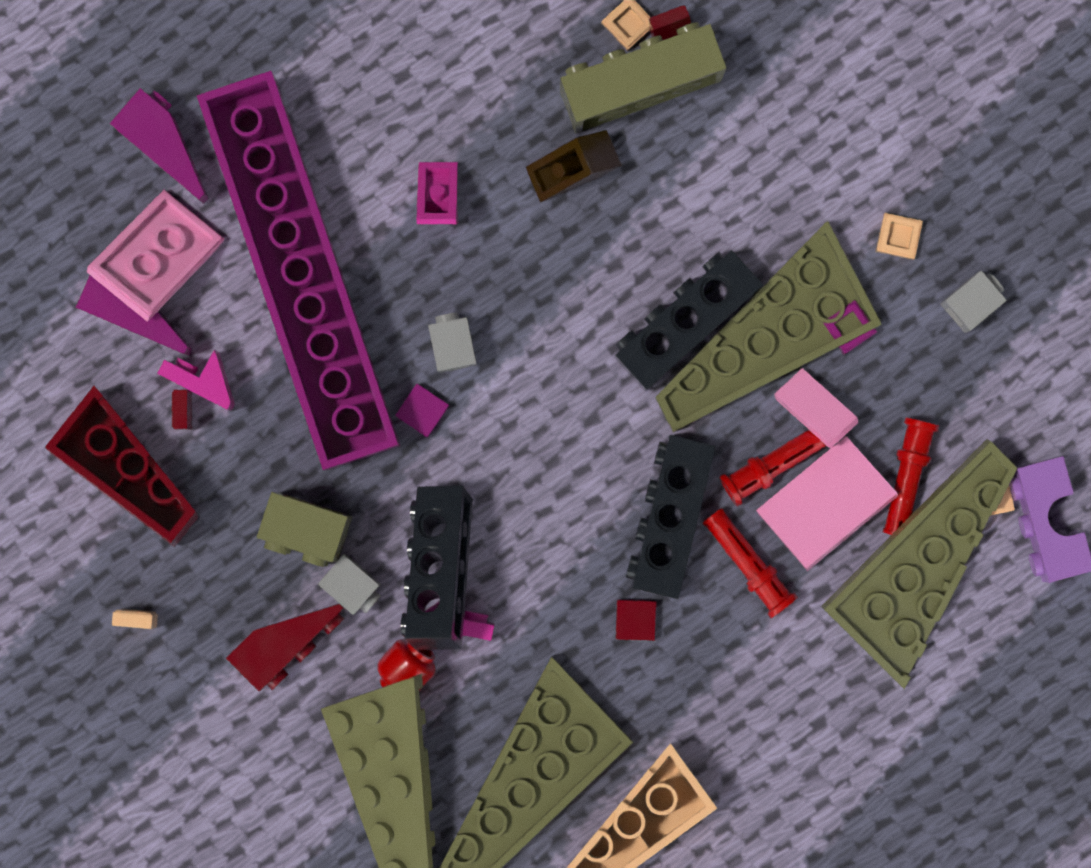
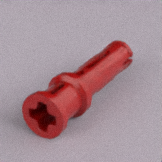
[882,417,940,535]
[719,429,826,507]
[702,508,798,619]

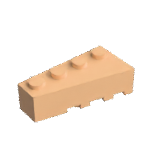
[567,743,717,868]

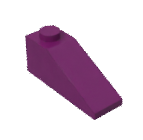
[109,88,209,204]
[75,275,192,356]

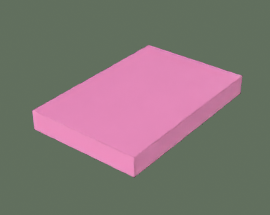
[87,189,224,322]
[756,436,898,571]

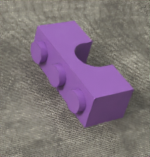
[1009,456,1091,583]

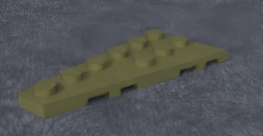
[655,220,882,432]
[821,439,1017,689]
[439,656,633,868]
[321,674,435,868]

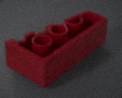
[45,385,199,548]

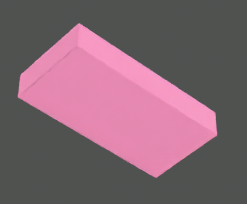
[774,368,858,449]

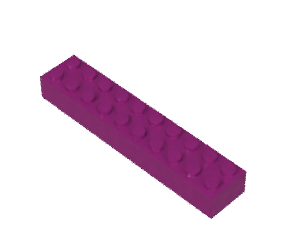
[197,71,401,471]

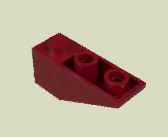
[226,603,345,692]

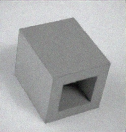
[940,271,1007,333]
[428,312,477,373]
[318,554,381,615]

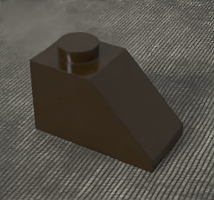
[525,130,622,203]

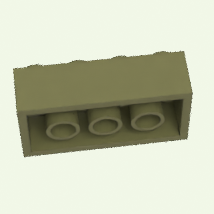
[560,22,727,134]

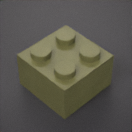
[256,492,353,567]

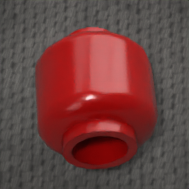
[377,639,436,692]

